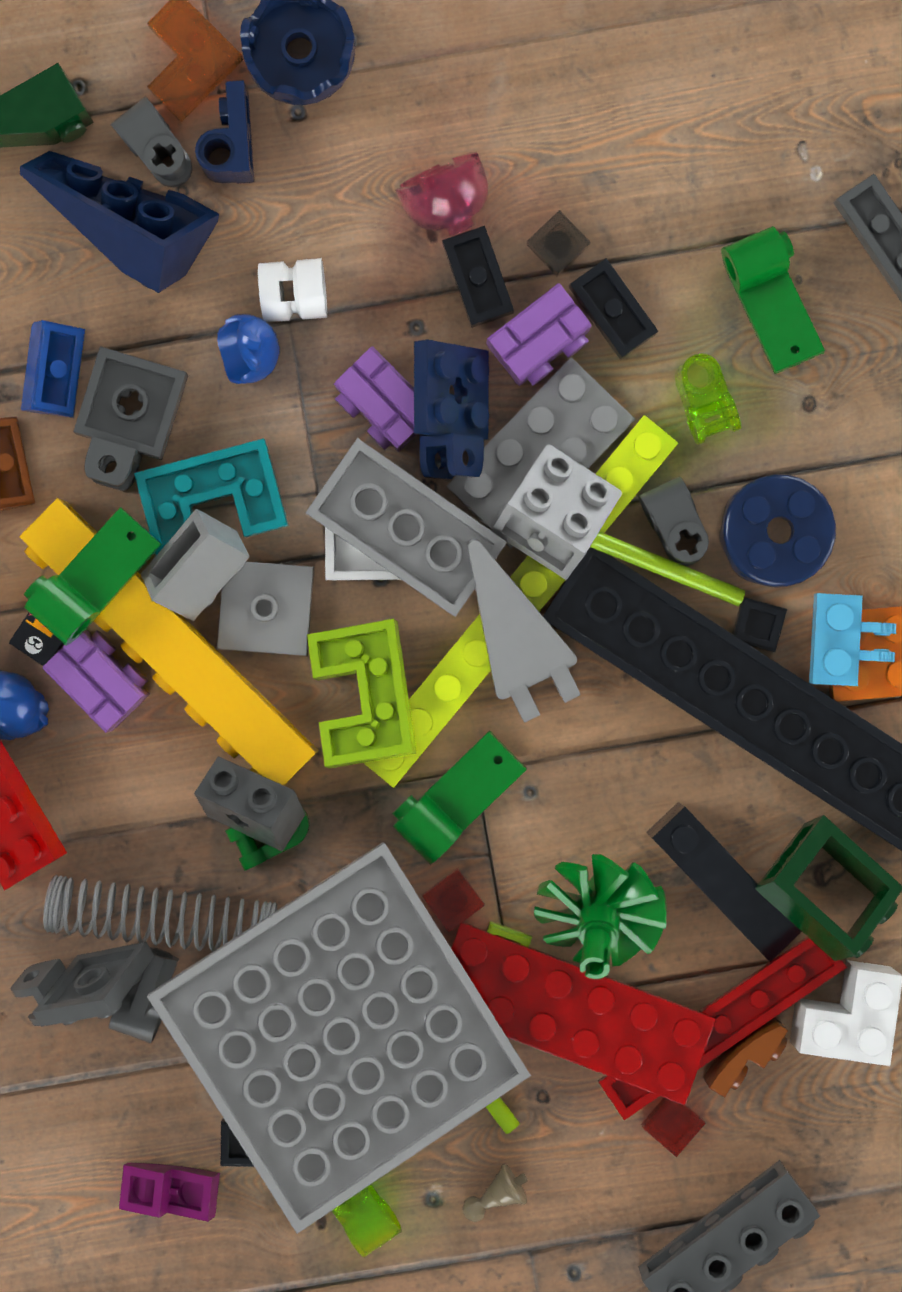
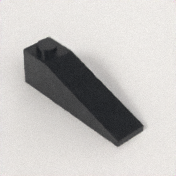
[646,802,802,962]

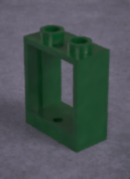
[755,815,902,961]

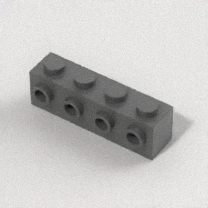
[638,1160,820,1292]

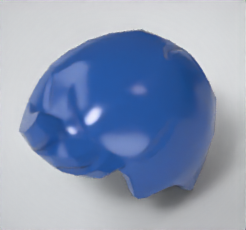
[217,314,280,384]
[0,670,49,740]

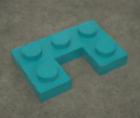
[134,438,289,556]

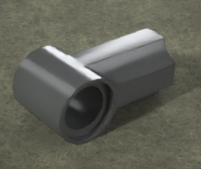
[109,947,179,1043]

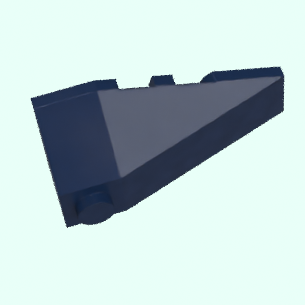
[20,151,219,293]

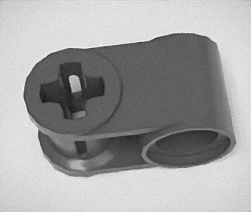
[111,96,193,187]
[638,476,709,566]

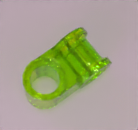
[675,353,741,445]
[332,1184,402,1258]

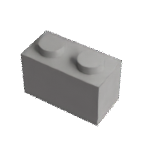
[141,508,250,621]

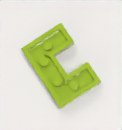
[307,618,416,769]

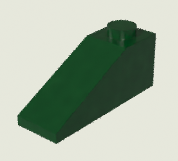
[0,63,94,148]

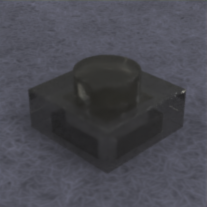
[526,210,591,277]

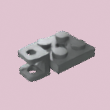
[73,346,188,492]
[10,942,154,1027]

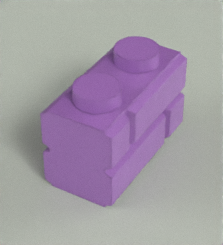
[486,283,592,386]
[334,346,417,452]
[42,630,150,733]

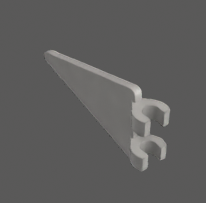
[467,539,581,723]

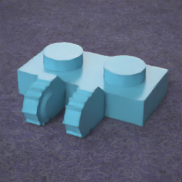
[809,593,897,686]

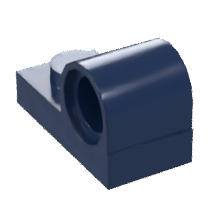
[195,80,255,184]

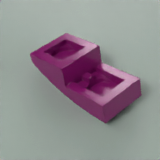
[119,1163,220,1222]

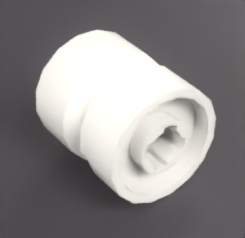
[258,258,328,322]

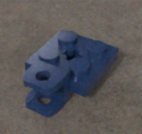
[414,339,489,480]

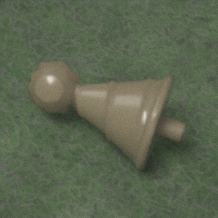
[462,1164,528,1222]

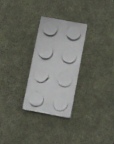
[447,357,635,549]
[305,438,507,617]

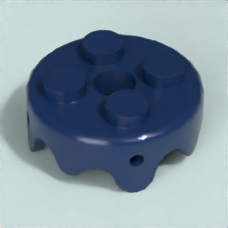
[240,0,356,105]
[719,474,836,588]

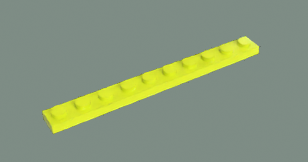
[364,415,678,788]

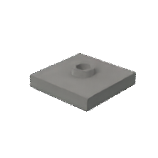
[217,561,314,656]

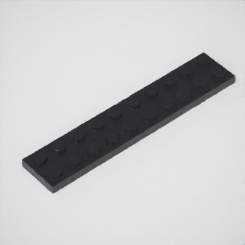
[543,547,902,851]

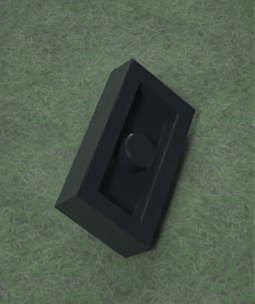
[442,225,514,328]
[569,258,658,360]

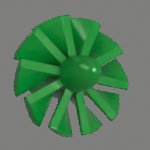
[534,854,667,979]

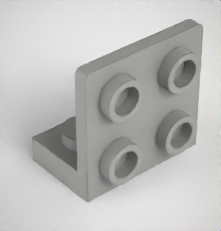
[491,445,622,580]

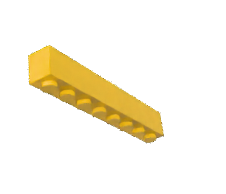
[19,498,319,786]

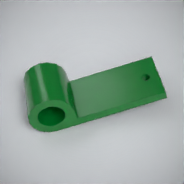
[721,226,825,374]
[24,507,162,646]
[392,730,527,865]

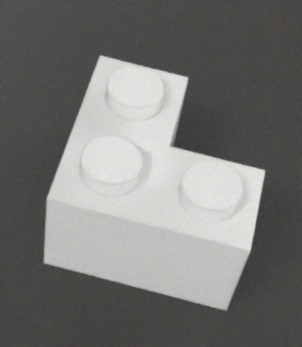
[790,960,902,1066]

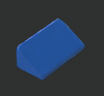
[21,320,85,418]

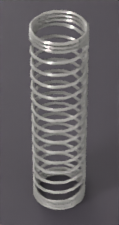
[43,875,277,952]

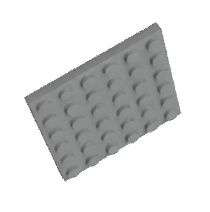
[147,842,531,1234]

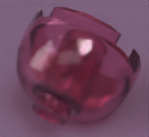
[395,152,488,236]

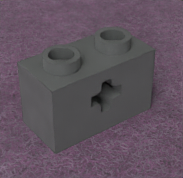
[194,756,306,852]

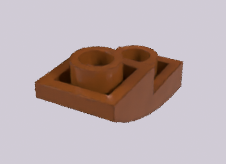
[703,1018,788,1098]

